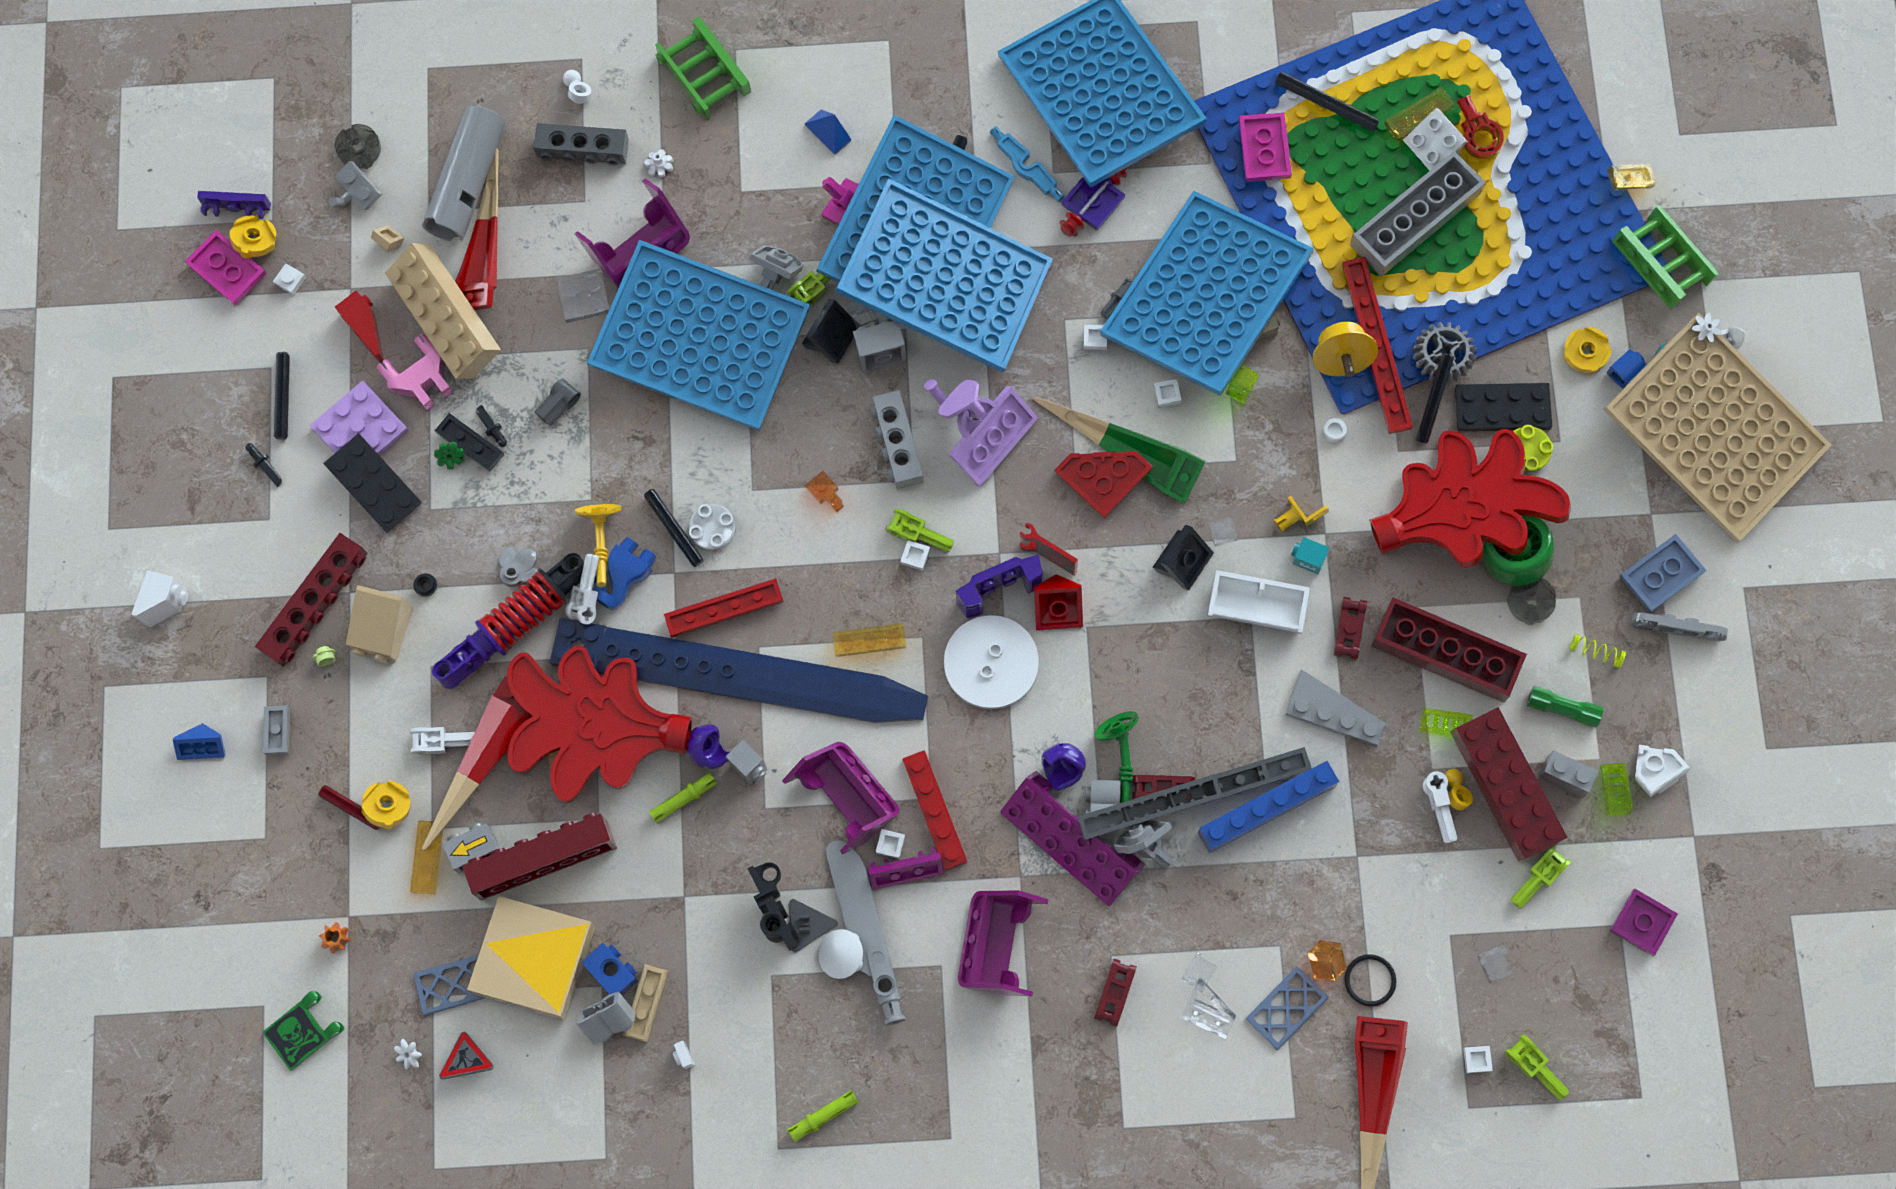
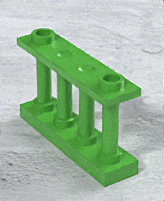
[655,16,751,120]
[1612,205,1719,310]

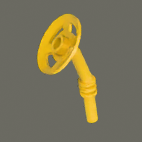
[575,504,622,587]

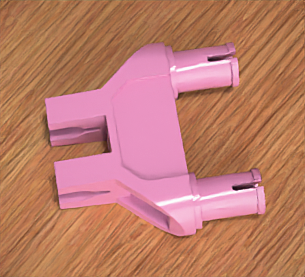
[376,333,453,411]

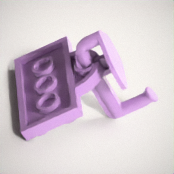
[924,379,1038,486]

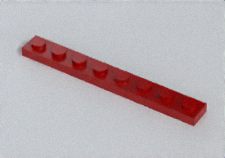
[1342,257,1413,434]

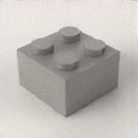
[853,319,907,373]

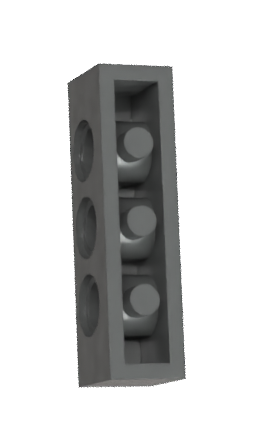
[534,123,629,165]

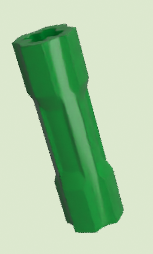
[1527,686,1604,728]

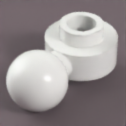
[563,70,591,104]

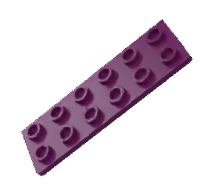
[1000,771,1146,906]

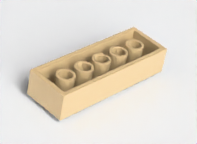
[385,243,501,379]

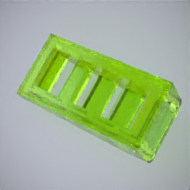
[1419,708,1473,738]
[1600,763,1633,816]

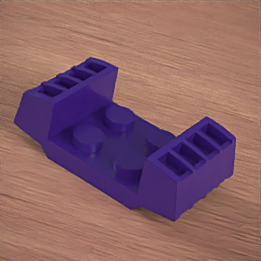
[955,555,1043,618]

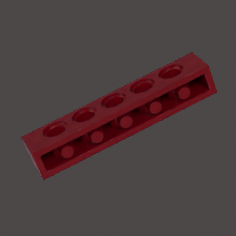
[254,533,368,667]

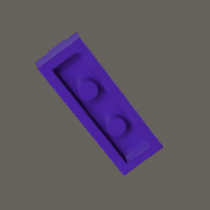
[197,191,271,219]

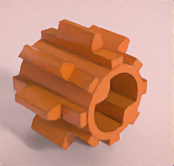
[319,922,351,954]

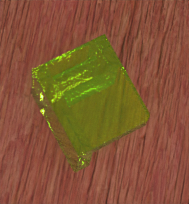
[1225,364,1260,405]

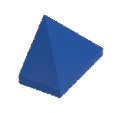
[804,109,851,155]
[173,723,226,760]

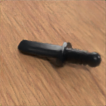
[476,405,507,447]
[245,443,282,487]

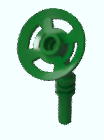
[1094,711,1139,803]

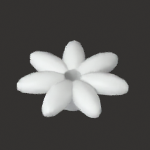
[1692,313,1722,343]
[394,1039,422,1070]

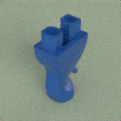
[593,537,656,610]

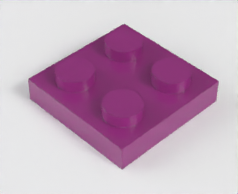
[1609,888,1678,957]

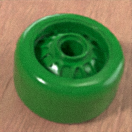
[1482,516,1554,586]

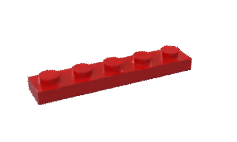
[664,578,784,638]
[902,750,967,871]

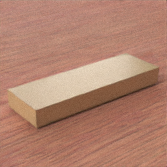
[623,964,669,1043]

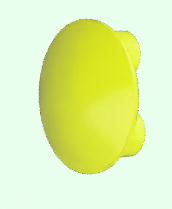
[1514,425,1553,472]

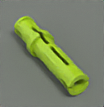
[649,771,718,824]
[787,1090,859,1143]

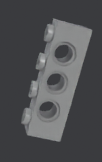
[870,390,924,489]

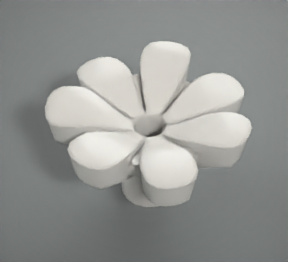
[644,149,673,178]

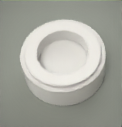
[1323,418,1347,443]

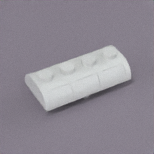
[1208,570,1310,634]

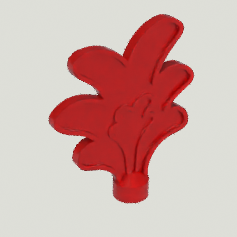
[1369,429,1571,568]
[507,646,692,803]

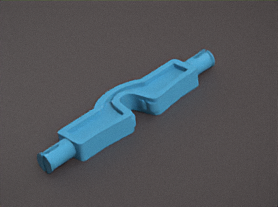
[990,126,1065,202]

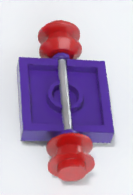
[1059,168,1127,237]

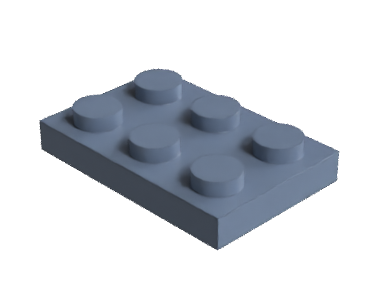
[1619,534,1706,613]

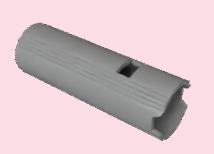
[422,105,506,241]

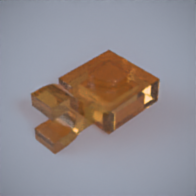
[805,471,844,512]

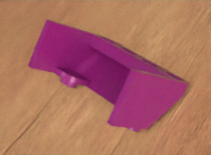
[575,178,690,288]
[782,742,899,854]
[958,890,1048,997]

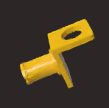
[1274,496,1329,532]

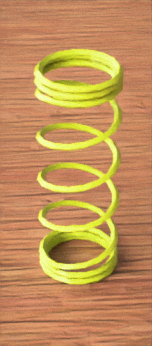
[1570,633,1626,669]

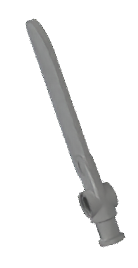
[826,840,906,1026]

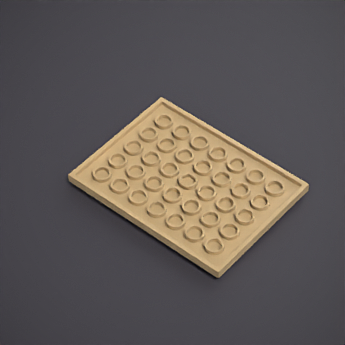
[1603,313,1831,543]

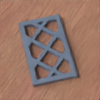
[414,955,485,1016]
[1246,966,1329,1050]

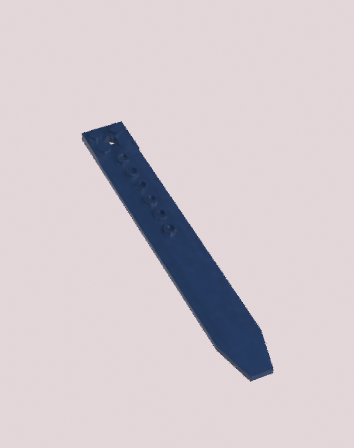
[549,618,928,723]

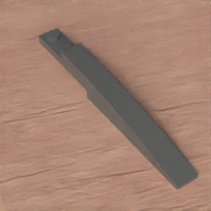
[1077,747,1312,840]

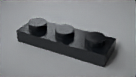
[434,413,504,472]

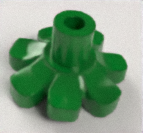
[434,442,464,469]

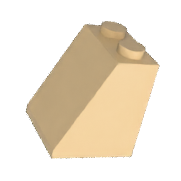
[345,585,413,663]

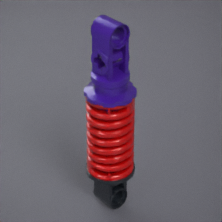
[432,553,584,689]

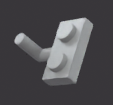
[328,161,382,210]

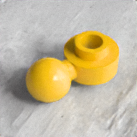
[1444,768,1473,811]

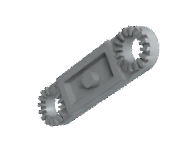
[1631,613,1728,642]

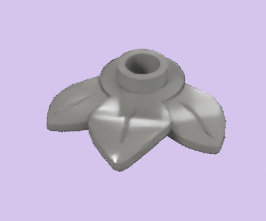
[499,547,538,587]

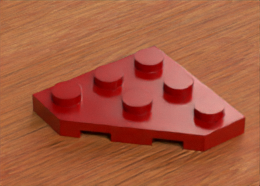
[1054,451,1153,518]

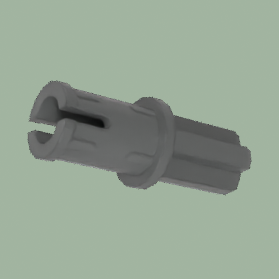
[1101,278,1133,320]

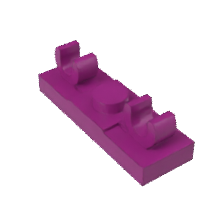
[868,848,944,890]

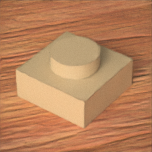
[371,225,404,251]

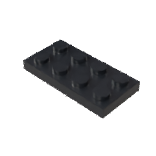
[1455,383,1552,431]
[323,433,422,533]

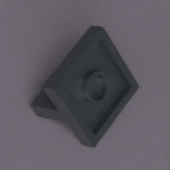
[802,299,861,364]
[1153,525,1214,590]

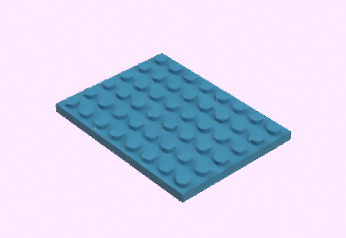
[998,0,1207,188]
[816,115,1015,283]
[835,179,1053,373]
[1100,191,1313,396]
[587,240,810,431]

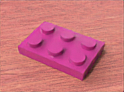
[1239,112,1292,182]
[185,230,267,306]

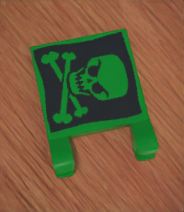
[262,991,344,1071]

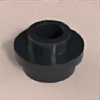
[413,573,437,597]

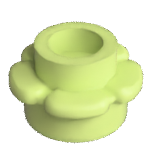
[312,646,336,667]

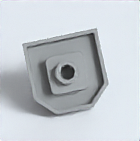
[749,245,804,290]
[1114,820,1173,869]

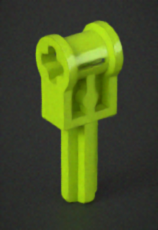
[788,271,832,307]
[885,508,954,552]
[1511,845,1572,909]
[1504,1034,1569,1100]

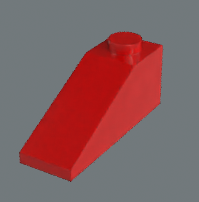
[335,290,384,363]

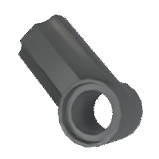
[534,378,581,426]

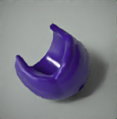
[687,724,729,769]
[1041,743,1086,791]

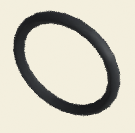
[1344,954,1397,1006]

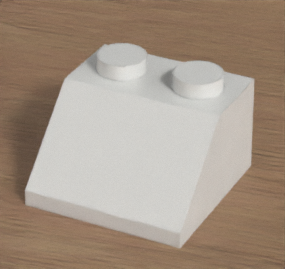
[131,570,188,628]

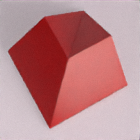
[1034,574,1083,630]

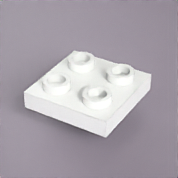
[1403,108,1468,170]

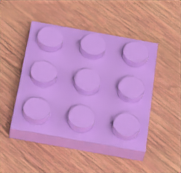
[310,380,409,456]

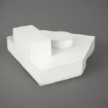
[1635,745,1690,797]

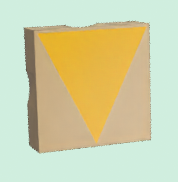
[467,896,595,1020]

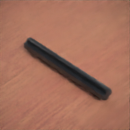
[1275,72,1379,131]

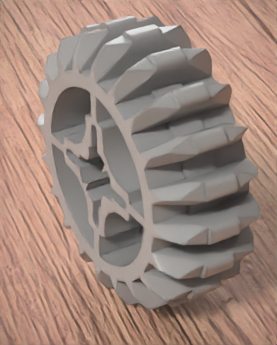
[1413,322,1476,384]

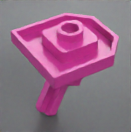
[821,177,859,225]

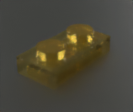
[1607,164,1656,190]

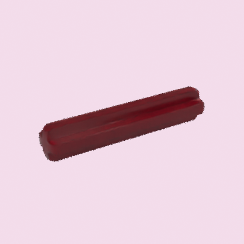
[318,785,380,830]

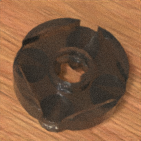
[334,124,381,169]
[1507,578,1556,625]

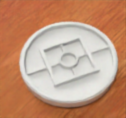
[944,615,1039,709]

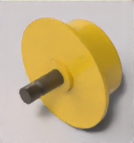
[1313,322,1378,377]

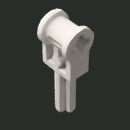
[565,554,599,624]
[410,727,475,755]
[1423,771,1457,843]

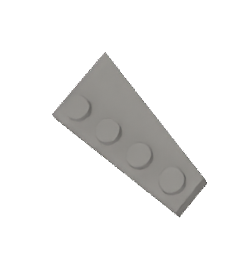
[1286,669,1385,747]

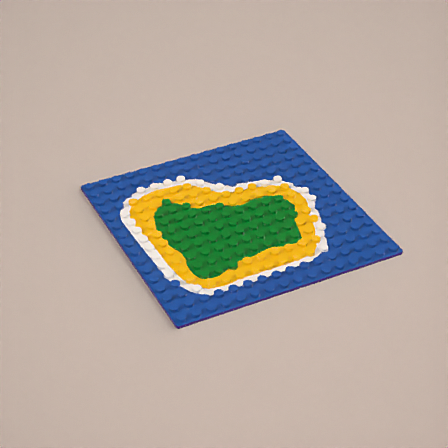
[1194,0,1672,414]

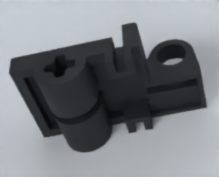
[747,862,799,951]

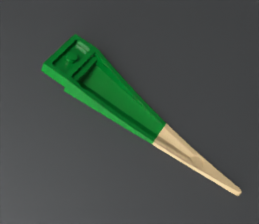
[1033,397,1206,504]

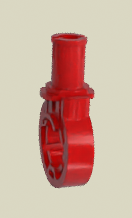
[1457,95,1504,159]

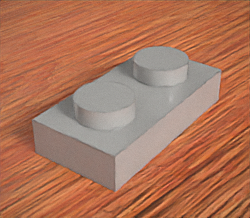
[263,705,290,755]

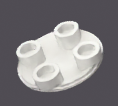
[689,504,735,550]
[818,929,863,979]

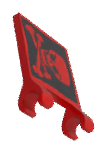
[1019,523,1078,576]

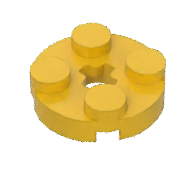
[230,215,276,259]
[1563,327,1612,374]
[362,781,410,830]

